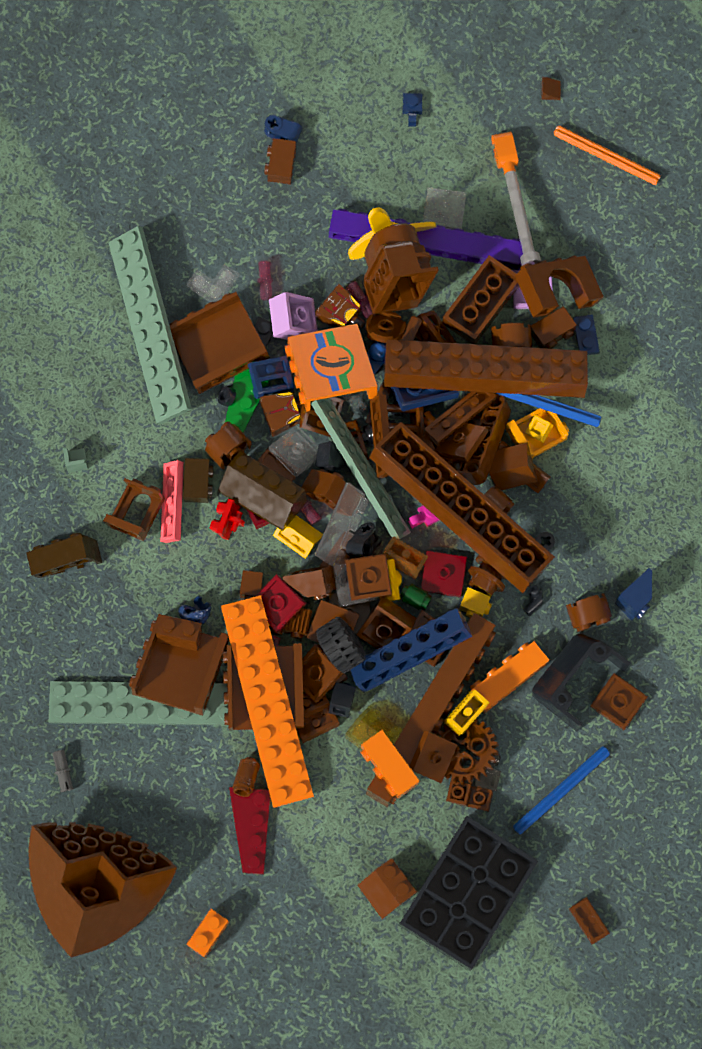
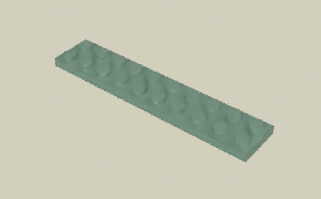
[108,226,192,424]
[48,681,228,725]

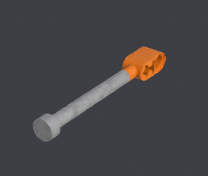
[492,132,541,266]

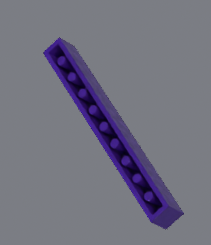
[329,209,523,270]

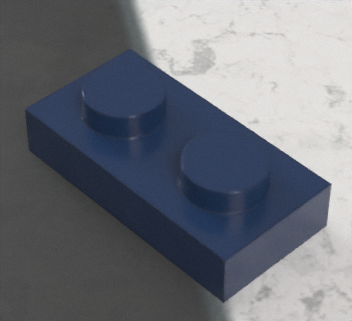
[573,314,600,355]

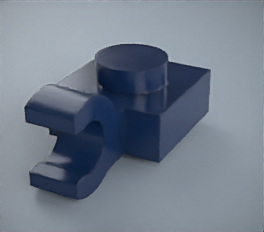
[403,93,422,127]

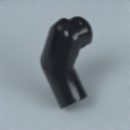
[523,585,543,616]

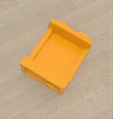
[505,408,569,458]

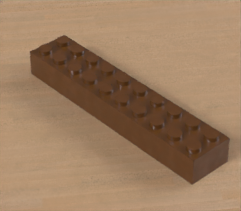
[384,339,588,398]
[369,422,555,593]
[366,613,496,808]

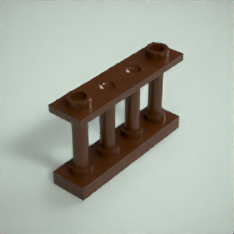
[370,394,424,478]

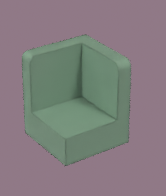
[63,447,88,473]

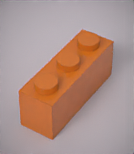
[360,730,420,799]

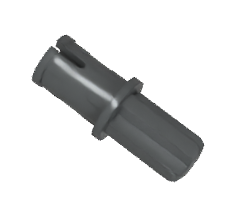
[52,750,74,793]

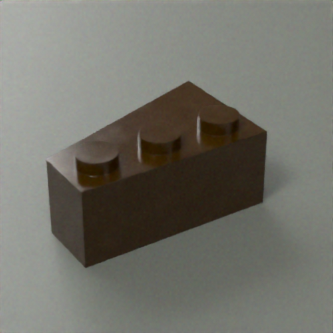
[26,533,102,578]

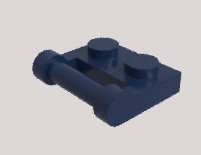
[248,356,294,399]

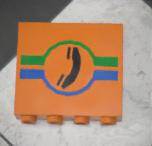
[285,324,377,412]

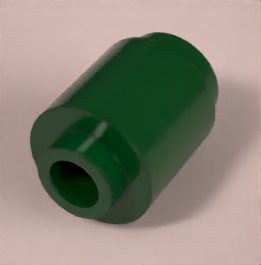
[400,583,432,611]

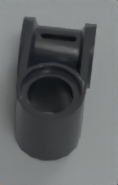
[346,522,382,558]

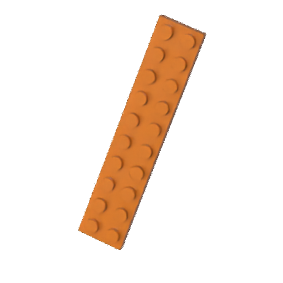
[221,595,314,808]

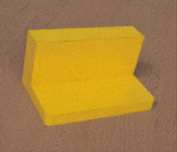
[273,515,323,559]

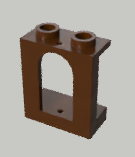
[103,478,165,541]

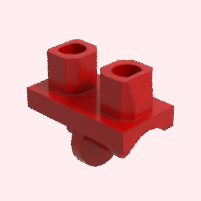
[209,499,246,540]

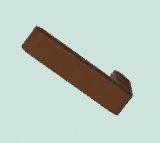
[441,394,511,485]

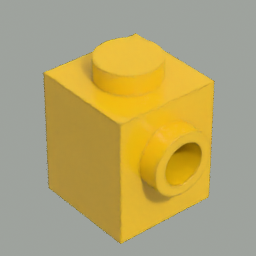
[459,587,492,618]

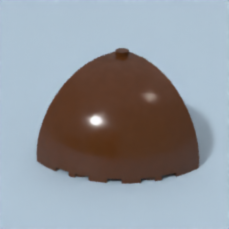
[29,822,177,958]

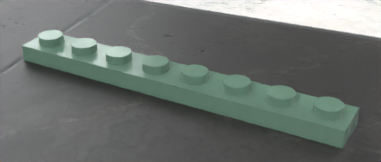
[311,398,411,542]

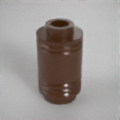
[232,757,260,797]

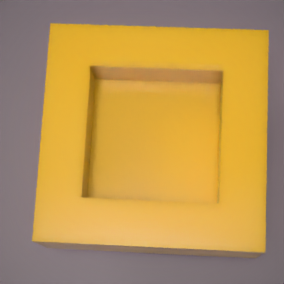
[525,415,554,443]

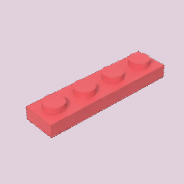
[160,460,184,543]

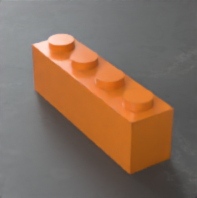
[470,641,549,714]

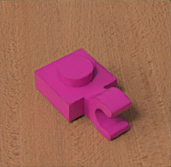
[408,506,440,528]

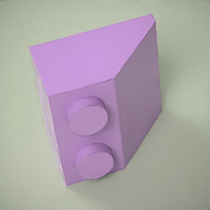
[269,292,317,340]

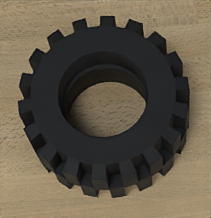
[316,616,366,674]

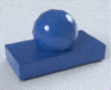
[367,341,386,376]

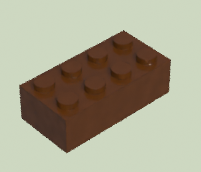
[443,255,519,345]

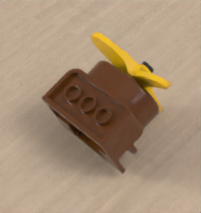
[348,208,439,314]

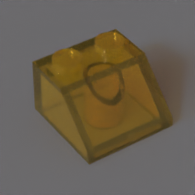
[345,705,403,750]

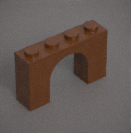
[515,255,604,318]

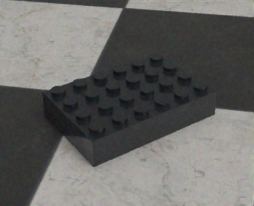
[398,815,538,971]

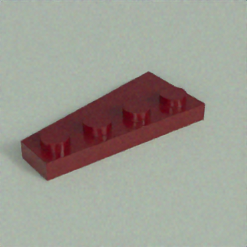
[229,787,270,875]

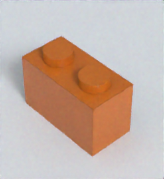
[187,909,229,958]

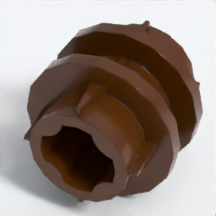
[468,554,507,598]

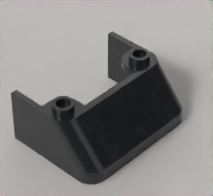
[532,634,630,732]

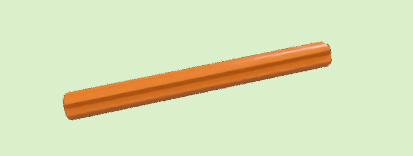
[554,125,660,185]

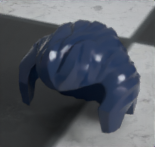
[178,595,212,625]

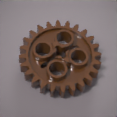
[438,718,499,784]

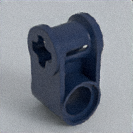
[264,115,303,144]

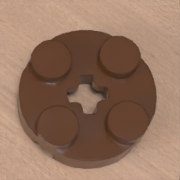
[366,311,406,343]

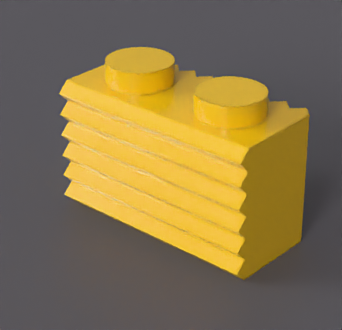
[444,690,489,735]

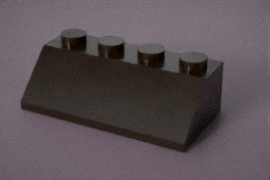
[218,451,307,531]

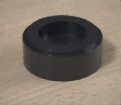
[218,386,236,407]

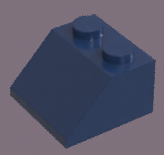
[615,568,652,621]

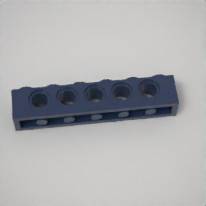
[351,608,472,693]

